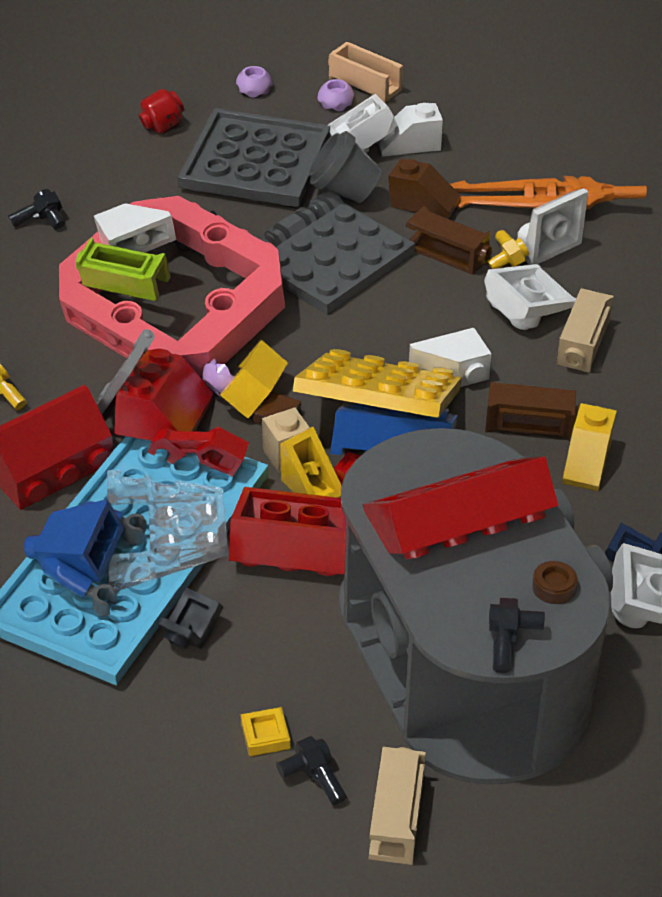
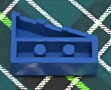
[330,401,458,455]

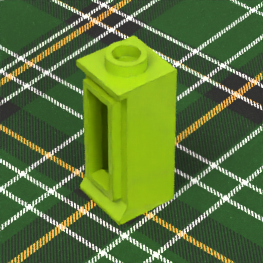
[76,238,170,302]

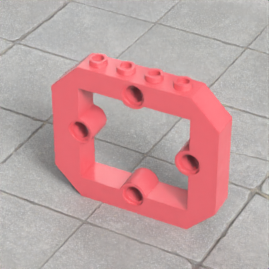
[59,196,285,377]

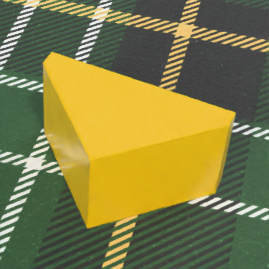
[280,427,342,498]

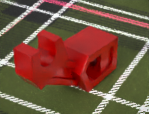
[147,426,249,477]

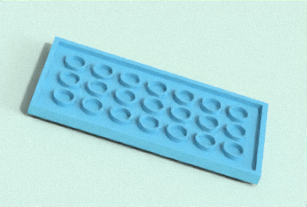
[0,436,268,686]

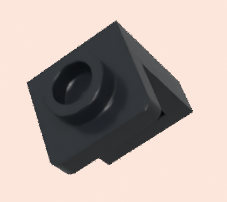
[157,587,224,650]

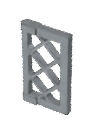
[97,329,155,414]

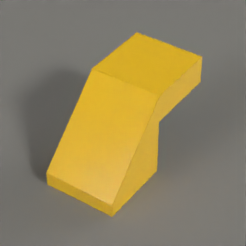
[220,340,288,419]

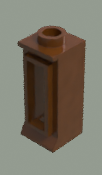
[406,206,492,275]
[485,382,580,441]

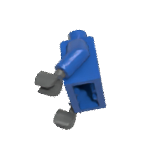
[24,500,147,616]

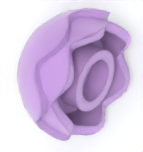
[236,66,273,98]
[317,79,355,111]
[202,359,235,397]

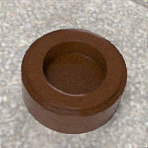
[532,561,578,604]

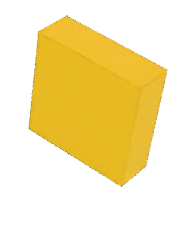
[240,707,291,757]

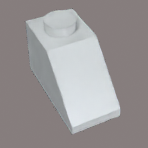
[377,103,443,157]
[94,204,177,253]
[409,328,491,387]

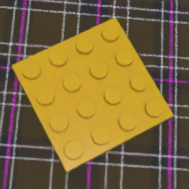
[293,349,462,418]

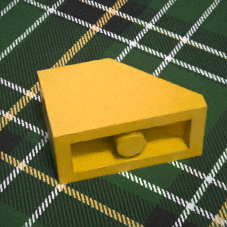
[562,403,617,491]

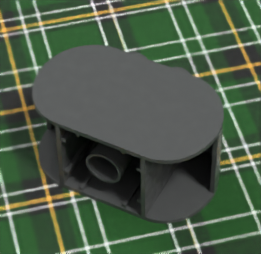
[339,428,613,784]

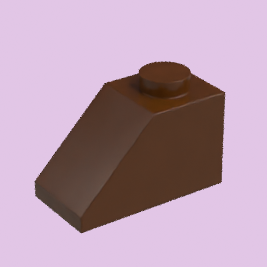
[388,159,461,218]

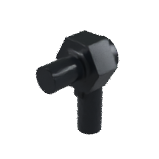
[8,189,65,229]
[489,598,545,673]
[276,736,347,805]

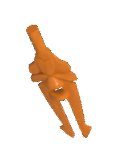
[450,176,647,210]

